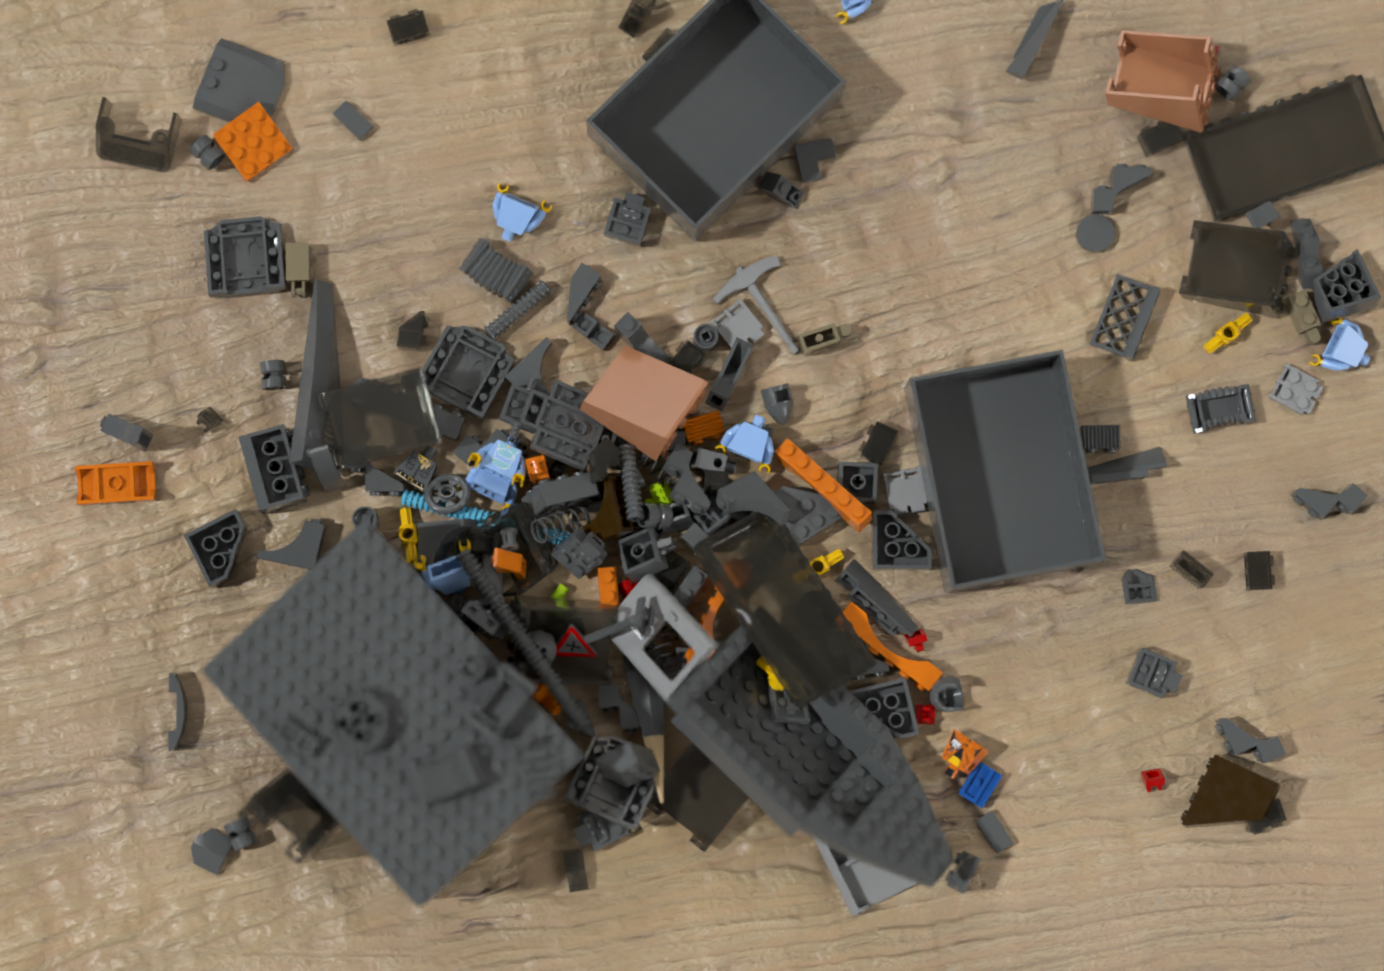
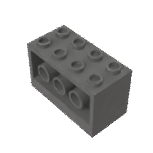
[238,424,310,514]

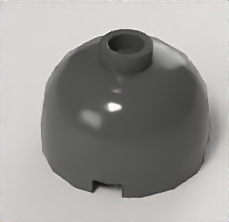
[518,630,557,666]

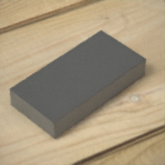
[333,101,374,141]
[976,810,1013,854]

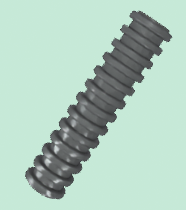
[484,280,551,340]
[617,444,644,522]

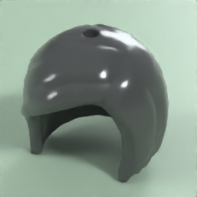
[930,676,964,712]

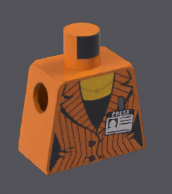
[942,729,989,779]

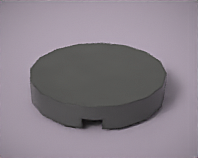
[1076,214,1115,253]

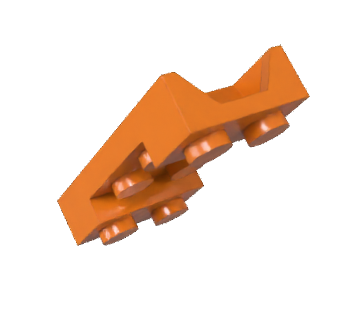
[75,461,157,506]

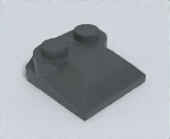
[945,851,981,894]

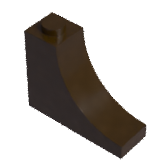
[583,476,634,543]

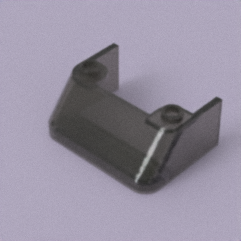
[96,97,182,173]
[469,502,558,597]

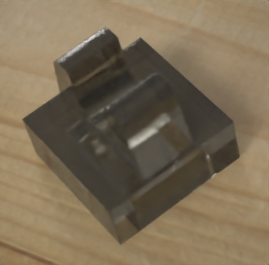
[197,407,224,433]

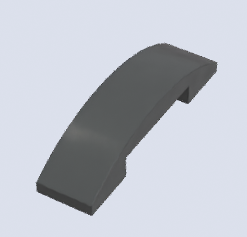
[309,445,345,492]
[168,673,187,751]

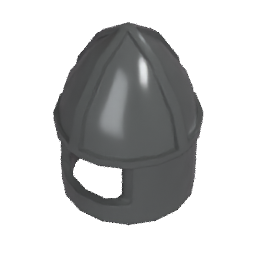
[761,383,794,425]

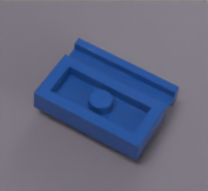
[958,762,1002,808]

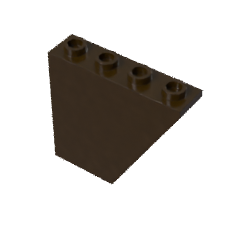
[1181,754,1281,828]

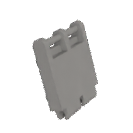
[709,298,764,348]
[1268,364,1323,415]
[882,466,928,516]

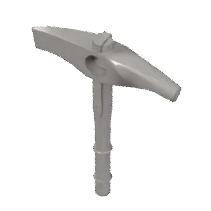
[712,255,799,354]

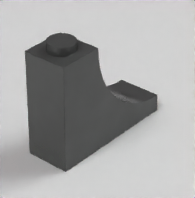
[614,312,669,362]
[505,337,552,395]
[100,414,154,452]
[716,472,790,525]
[257,518,326,570]
[417,519,476,568]

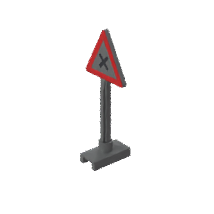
[556,596,654,657]

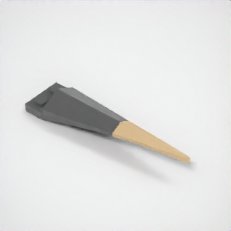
[622,650,664,804]

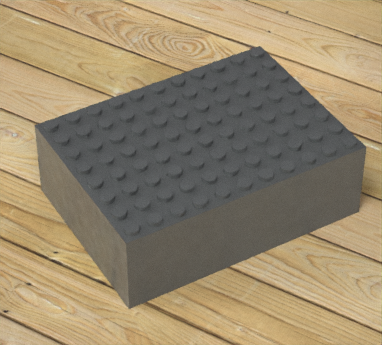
[586,0,846,242]
[904,350,1106,593]

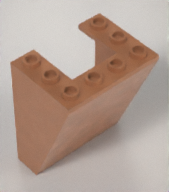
[1105,30,1220,133]
[580,345,709,461]

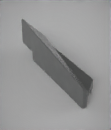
[1006,0,1064,80]
[1087,447,1167,485]
[836,559,918,637]

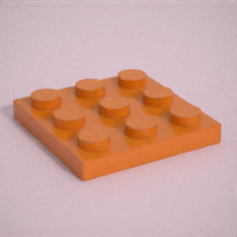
[212,102,293,181]

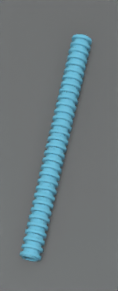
[401,489,571,546]

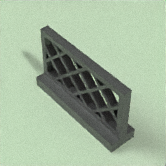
[1089,274,1160,362]

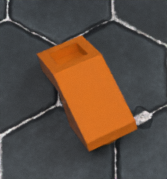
[491,548,527,579]
[530,674,561,716]

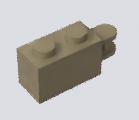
[286,242,315,297]
[1283,289,1321,345]
[797,323,852,356]

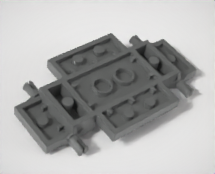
[498,378,630,476]

